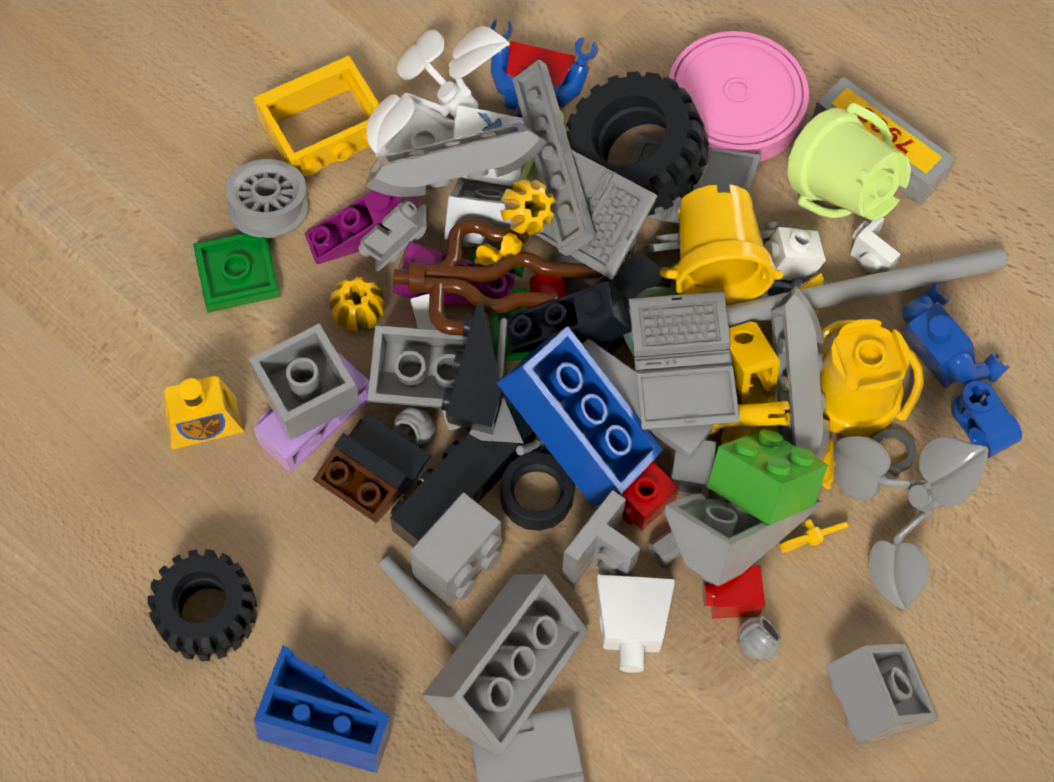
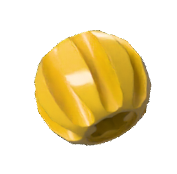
[500,179,556,235]
[329,276,385,332]

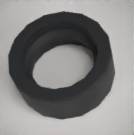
[500,452,575,531]

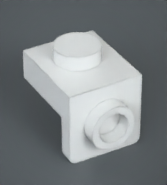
[850,217,901,274]

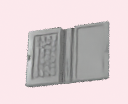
[627,135,762,223]
[530,150,658,280]
[629,291,740,430]
[470,707,585,782]

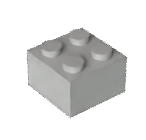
[249,323,360,441]
[410,492,502,607]

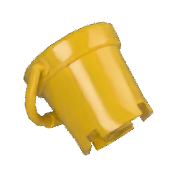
[660,185,783,305]
[817,319,924,437]

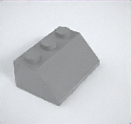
[367,325,491,408]

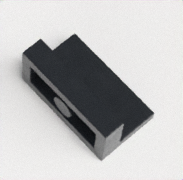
[334,414,432,495]

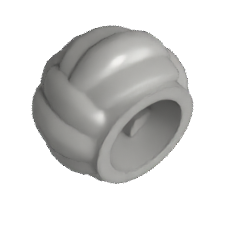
[393,407,435,448]
[737,616,781,660]

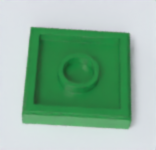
[193,233,281,313]

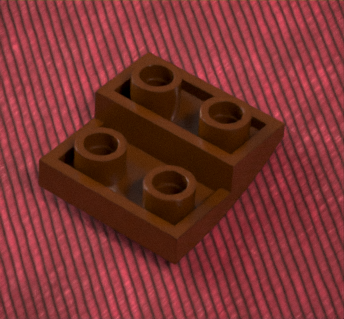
[313,419,403,523]

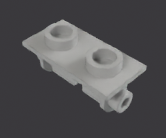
[358,201,427,272]

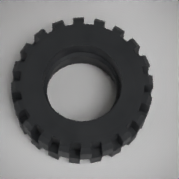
[566,71,709,216]

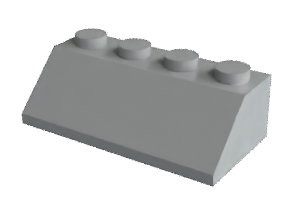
[422,574,589,756]

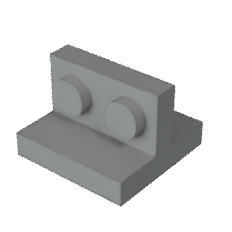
[561,490,640,586]

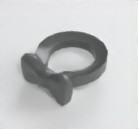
[873,429,916,480]

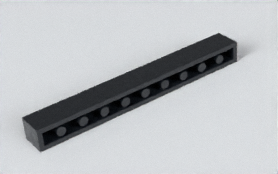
[390,250,672,548]

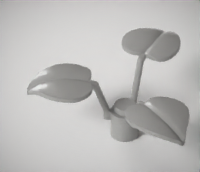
[834,436,989,609]

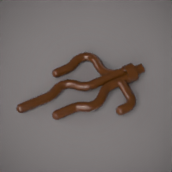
[393,218,603,336]

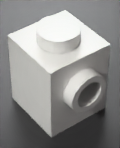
[764,227,826,282]

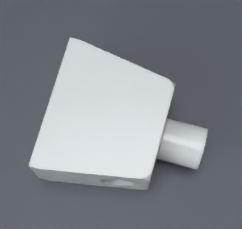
[595,575,675,673]

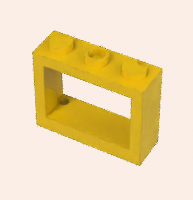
[253,55,379,177]

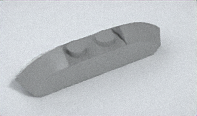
[365,122,547,197]
[771,286,830,462]

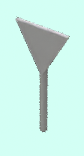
[469,318,524,444]

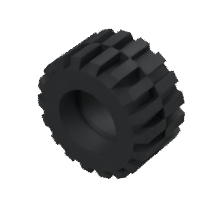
[147,549,257,661]

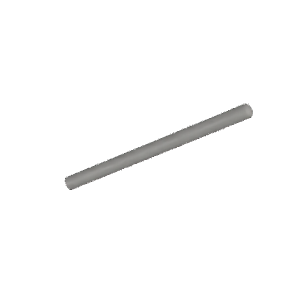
[726,248,1008,328]

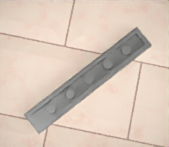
[512,60,596,256]

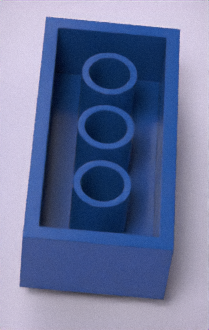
[497,326,663,507]

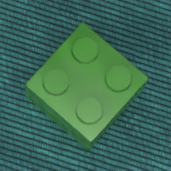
[707,429,828,525]

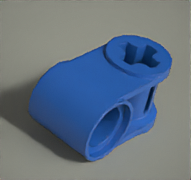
[951,380,1022,459]

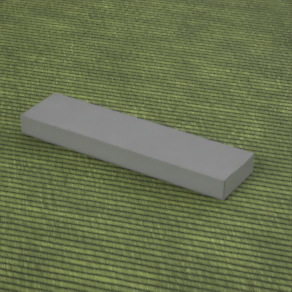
[583,339,713,460]

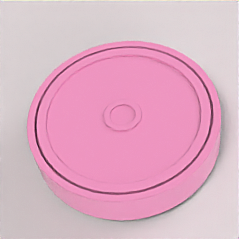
[669,31,809,162]

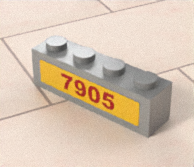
[811,76,956,205]

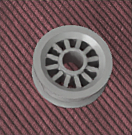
[225,159,308,238]

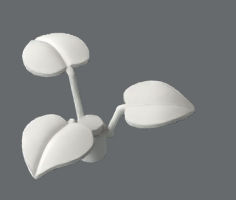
[366,26,510,155]

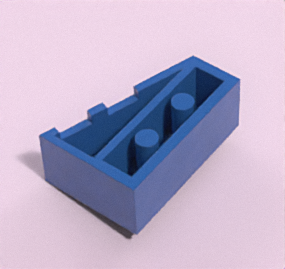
[254,645,390,773]

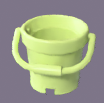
[787,103,911,220]

